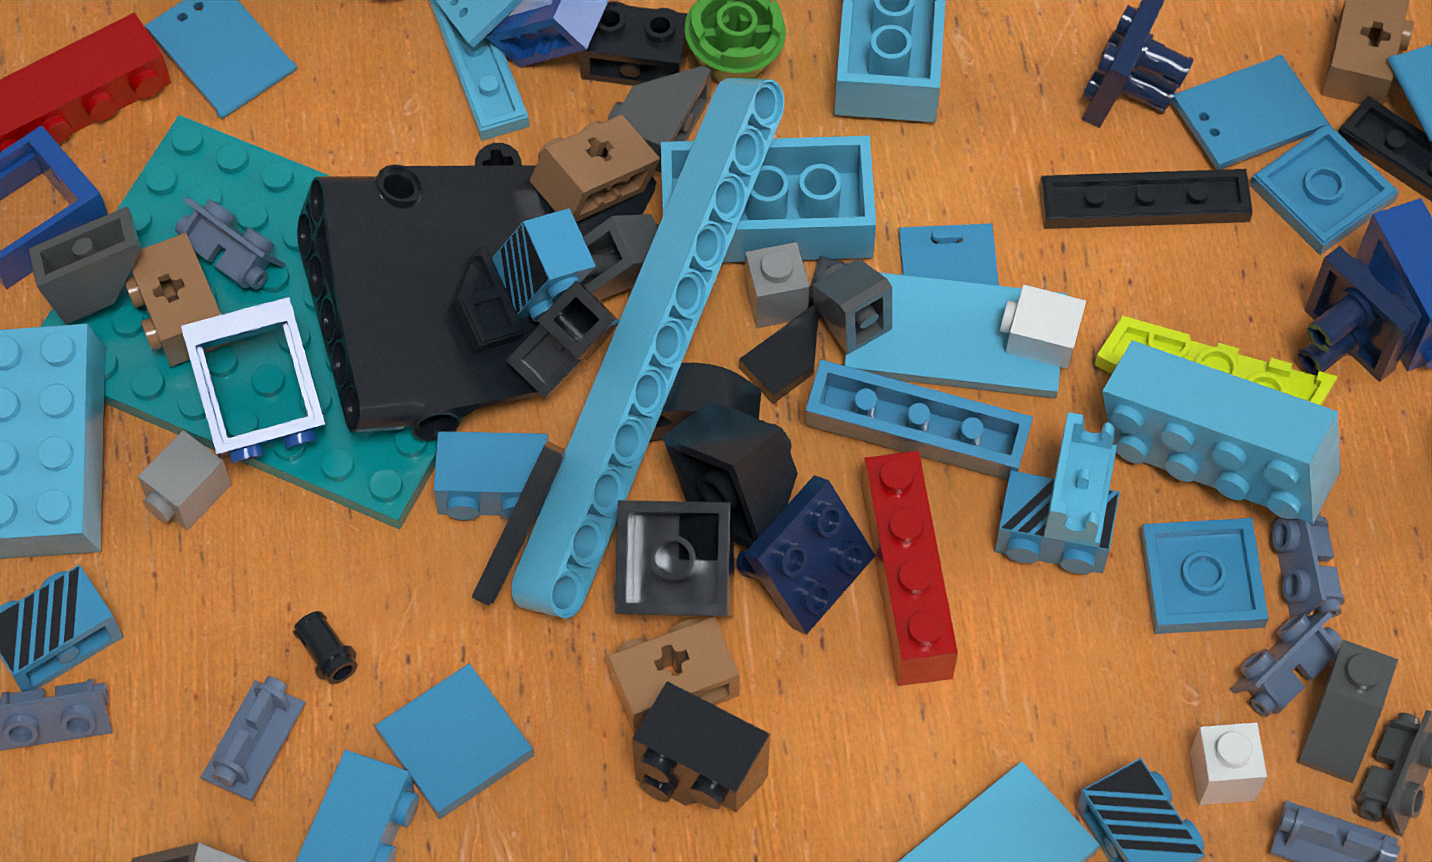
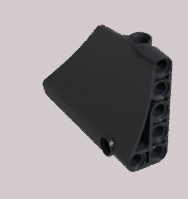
[297,164,657,441]

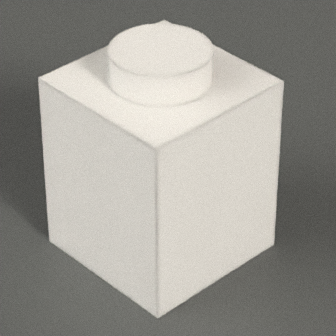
[1000,284,1086,369]
[1190,722,1267,805]

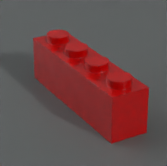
[0,12,171,152]
[861,451,958,686]

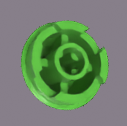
[685,0,786,82]

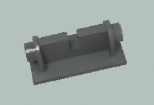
[1357,710,1432,837]

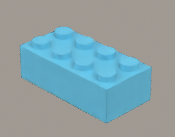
[834,0,946,122]
[661,136,876,263]
[0,324,105,559]
[1102,340,1341,524]

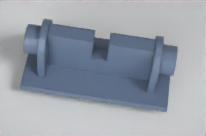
[175,197,286,290]
[1271,512,1345,618]
[1229,612,1342,717]
[200,676,306,802]
[0,678,113,751]
[1270,800,1400,862]

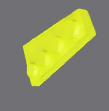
[1095,316,1338,406]

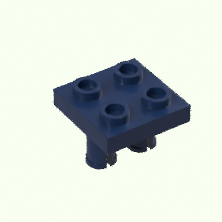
[1082,0,1194,128]
[1297,246,1418,382]
[736,475,876,634]

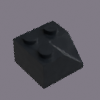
[662,401,798,548]
[615,500,735,617]
[632,681,770,812]

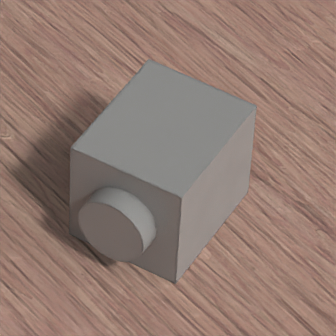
[745,242,809,328]
[138,430,232,531]

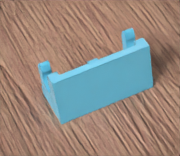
[1043,412,1117,548]

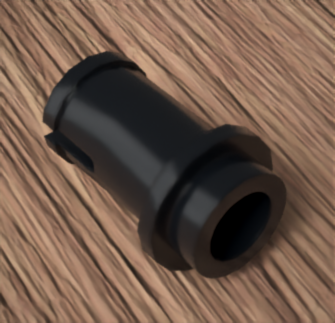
[293,611,358,684]

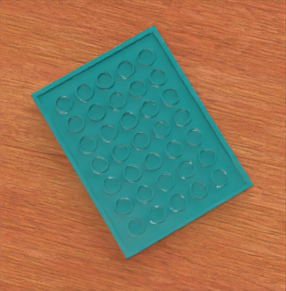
[41,115,464,530]

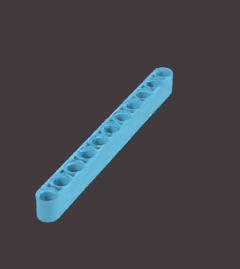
[511,78,784,618]

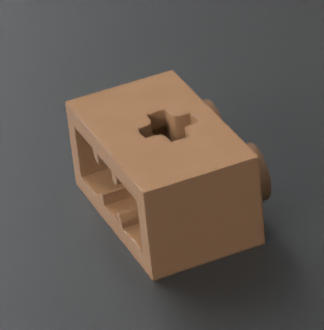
[1322,0,1414,105]
[529,115,660,222]
[125,233,231,367]
[608,616,740,735]

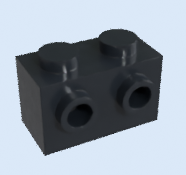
[579,1,689,86]

